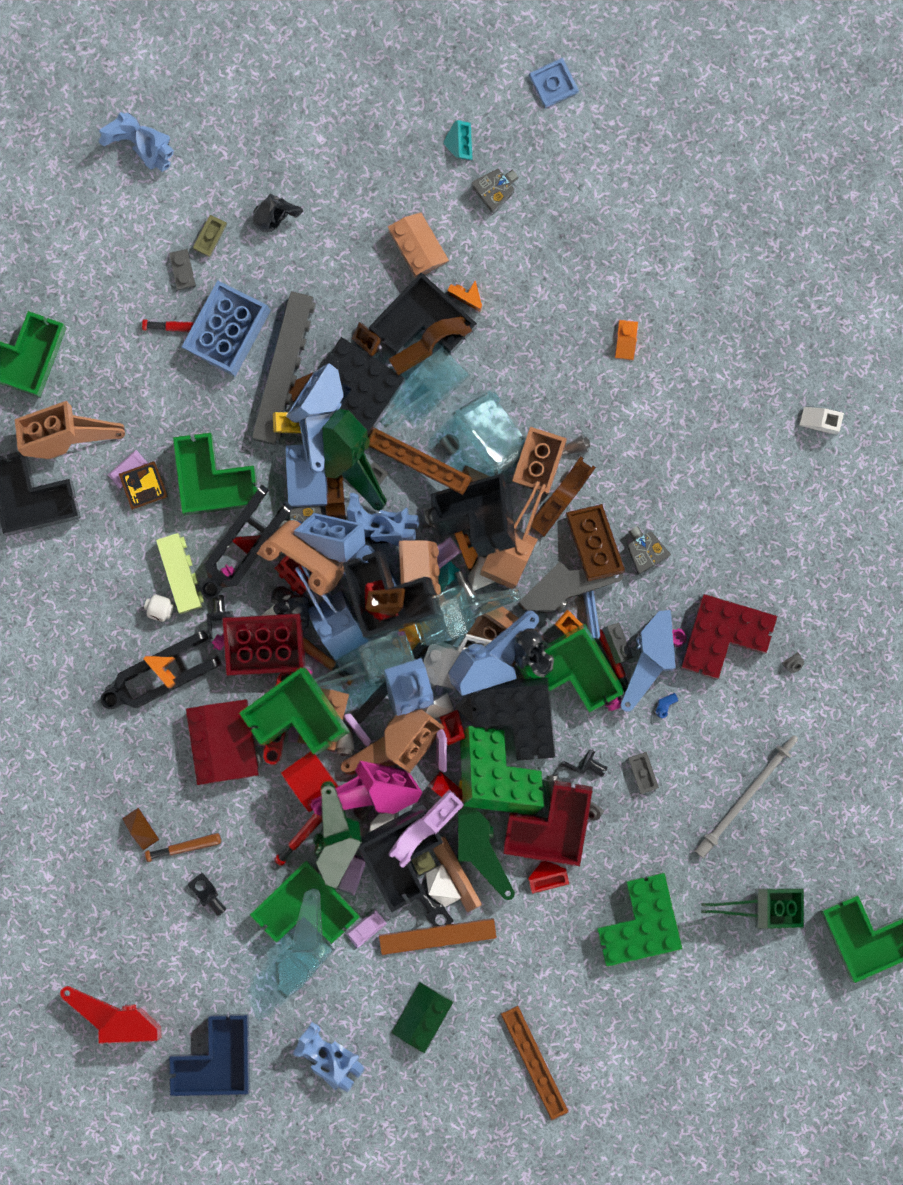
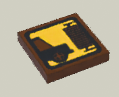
[119,461,168,510]

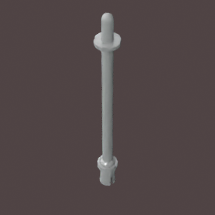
[694,735,798,859]

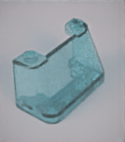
[452,391,526,476]

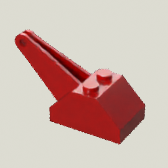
[281,751,339,813]
[60,986,162,1043]

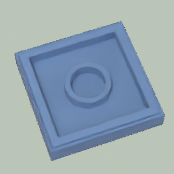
[529,58,579,108]

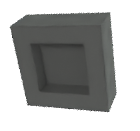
[370,462,389,486]

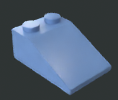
[286,445,327,507]
[294,513,365,562]

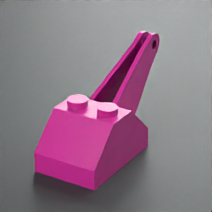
[311,761,422,815]

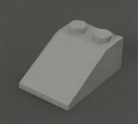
[423,638,470,694]

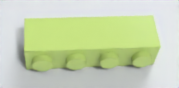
[156,533,204,614]

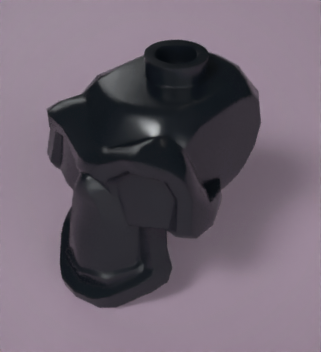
[252,193,303,232]
[271,586,310,632]
[514,628,554,677]

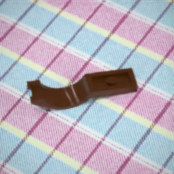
[389,316,472,376]
[531,456,596,537]
[325,475,346,520]

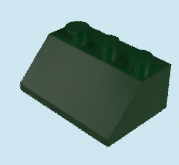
[391,982,454,1054]

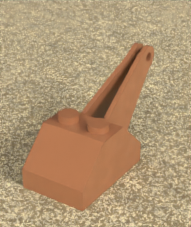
[15,401,125,459]
[479,481,546,590]
[341,709,444,775]

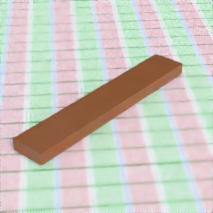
[369,428,472,495]
[379,918,497,955]
[501,1006,569,1121]

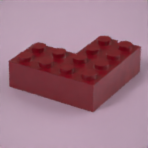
[680,594,778,680]
[503,780,593,866]

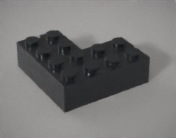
[369,272,477,355]
[320,337,405,437]
[0,452,81,536]
[430,473,516,557]
[343,551,442,639]
[470,677,556,761]
[358,804,444,912]

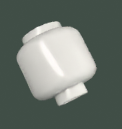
[144,594,174,622]

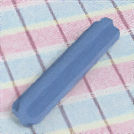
[583,591,600,640]

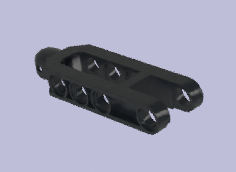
[201,485,293,599]
[100,630,222,710]

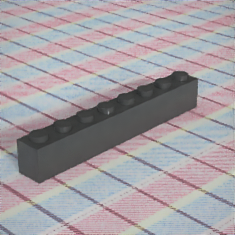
[252,291,316,446]

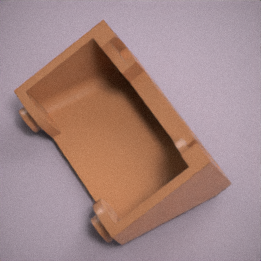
[257,520,349,596]

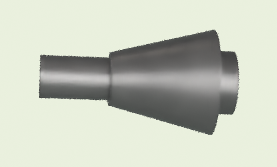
[562,434,591,455]
[455,571,479,606]
[543,774,562,809]

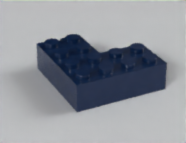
[170,1014,250,1096]

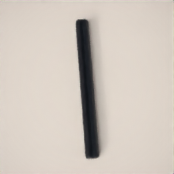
[353,635,433,724]

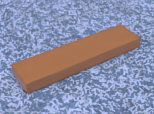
[433,836,482,912]

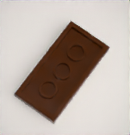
[565,504,625,582]

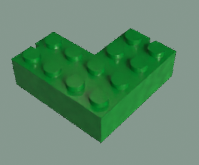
[0,311,67,398]
[173,433,260,516]
[517,623,623,713]
[239,668,350,754]
[460,726,544,815]
[250,860,361,944]
[597,873,682,967]
[820,895,903,983]

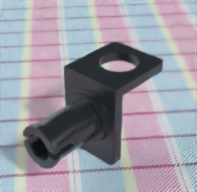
[206,595,234,639]
[562,749,607,777]
[188,873,226,916]
[417,891,454,927]

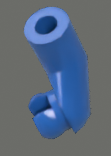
[655,693,678,718]

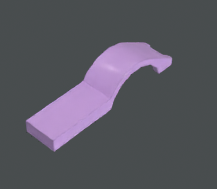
[389,790,464,868]

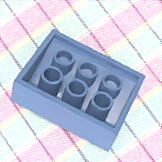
[182,280,271,377]

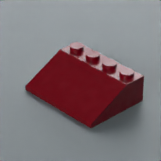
[223,613,306,675]
[186,699,259,785]

